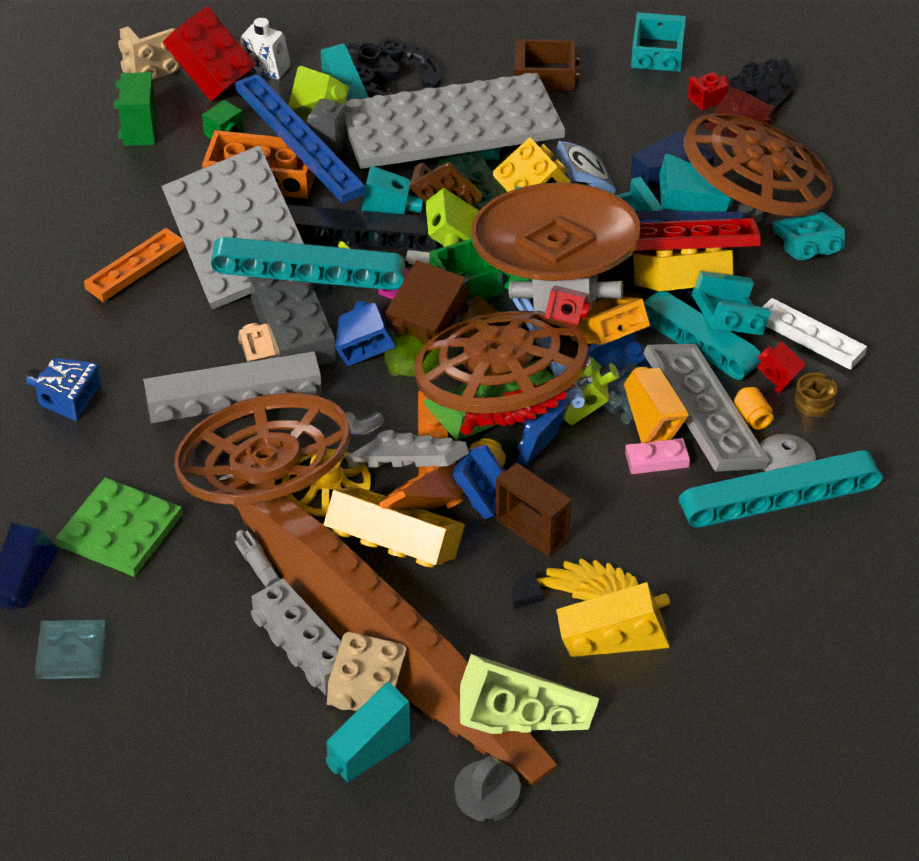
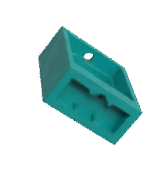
[631,12,686,72]

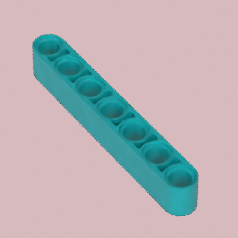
[211,237,405,290]
[678,450,883,528]

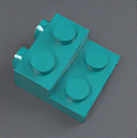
[773,212,845,260]

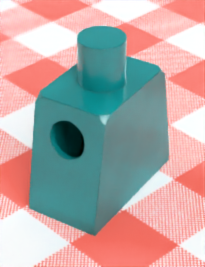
[361,166,423,214]

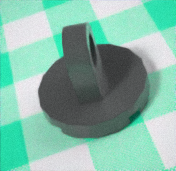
[454,755,521,821]

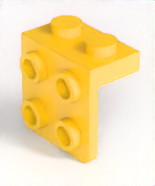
[493,137,571,192]

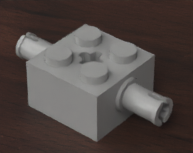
[509,274,623,313]

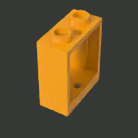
[570,297,650,345]

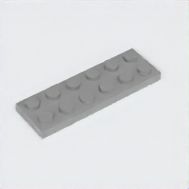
[643,344,770,472]

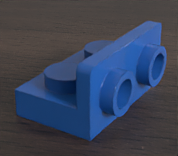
[588,329,649,387]

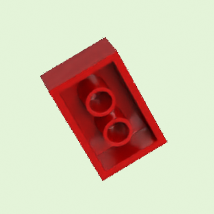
[162,5,256,102]

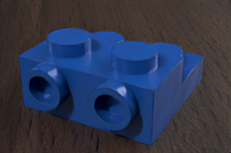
[516,398,571,468]

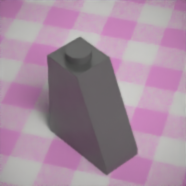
[305,98,347,161]

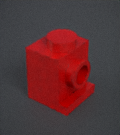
[688,72,729,111]
[544,285,591,325]
[757,341,806,394]

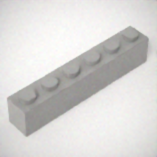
[143,351,322,423]

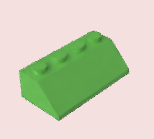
[423,360,554,441]

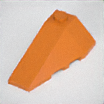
[379,462,465,510]

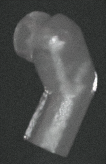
[345,412,384,435]

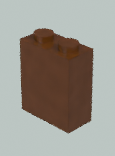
[385,260,470,344]

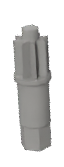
[235,530,281,587]

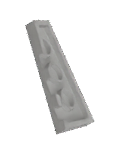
[346,430,469,468]

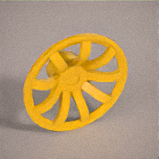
[282,449,371,517]

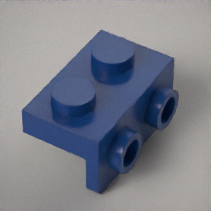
[452,445,504,520]

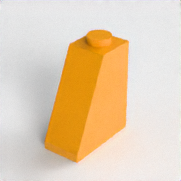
[624,367,689,443]

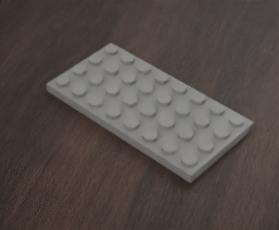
[345,73,565,169]

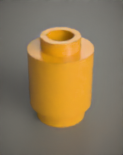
[734,387,773,430]

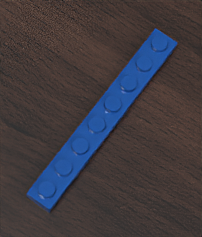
[235,74,365,204]

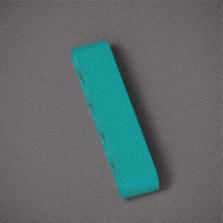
[644,291,761,380]

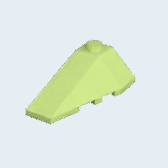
[460,654,599,734]

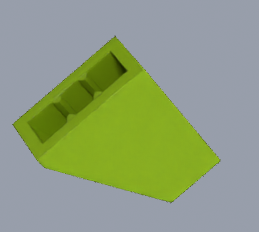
[288,66,349,122]

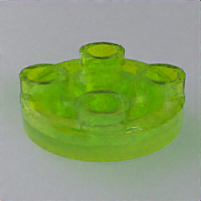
[384,333,440,376]

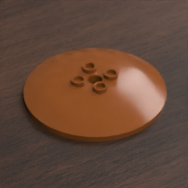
[472,183,640,281]

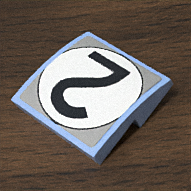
[556,141,616,194]

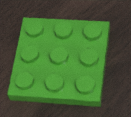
[55,477,183,577]

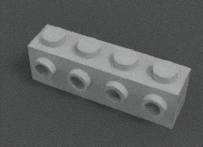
[251,578,341,696]

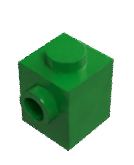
[202,100,244,139]

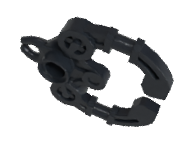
[346,37,441,98]

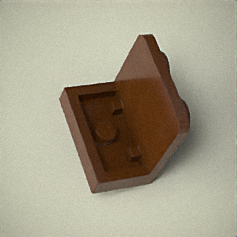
[409,162,482,205]

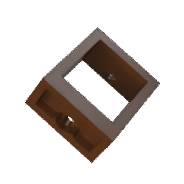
[515,39,580,91]
[495,463,572,557]

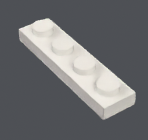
[763,298,867,370]

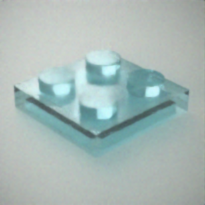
[35,620,106,679]

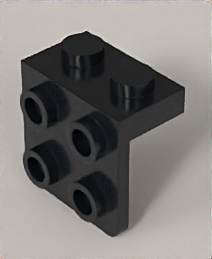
[728,58,798,112]

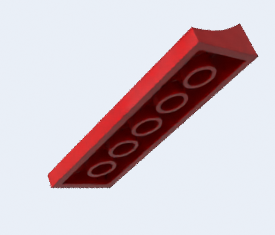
[634,218,761,251]

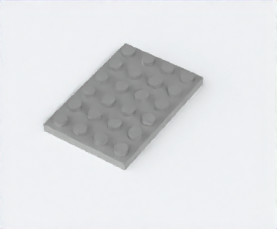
[162,145,304,310]

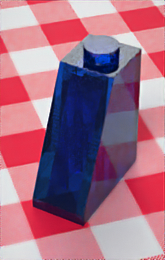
[0,523,58,610]

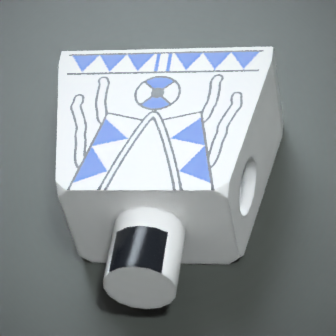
[240,18,291,80]

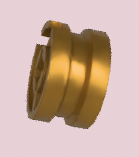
[794,373,837,417]

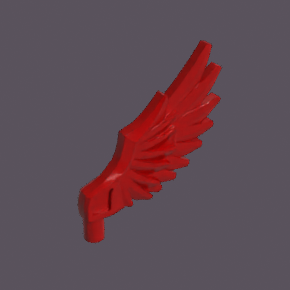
[460,377,574,435]

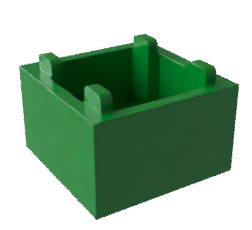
[114,72,157,146]
[429,238,503,302]

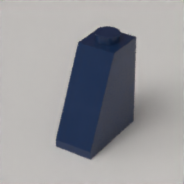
[631,130,714,188]

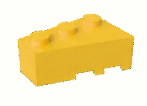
[633,248,733,291]
[556,582,670,657]

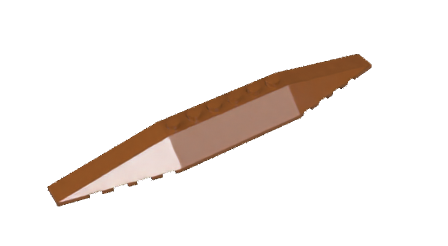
[219,474,557,786]

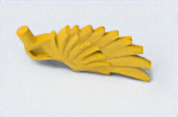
[537,559,670,609]

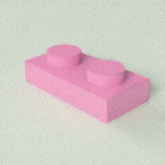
[625,438,690,474]

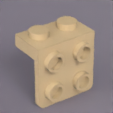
[118,26,181,80]
[327,632,406,711]

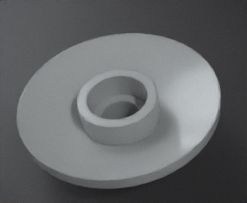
[760,434,816,471]

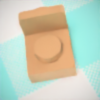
[238,323,276,362]

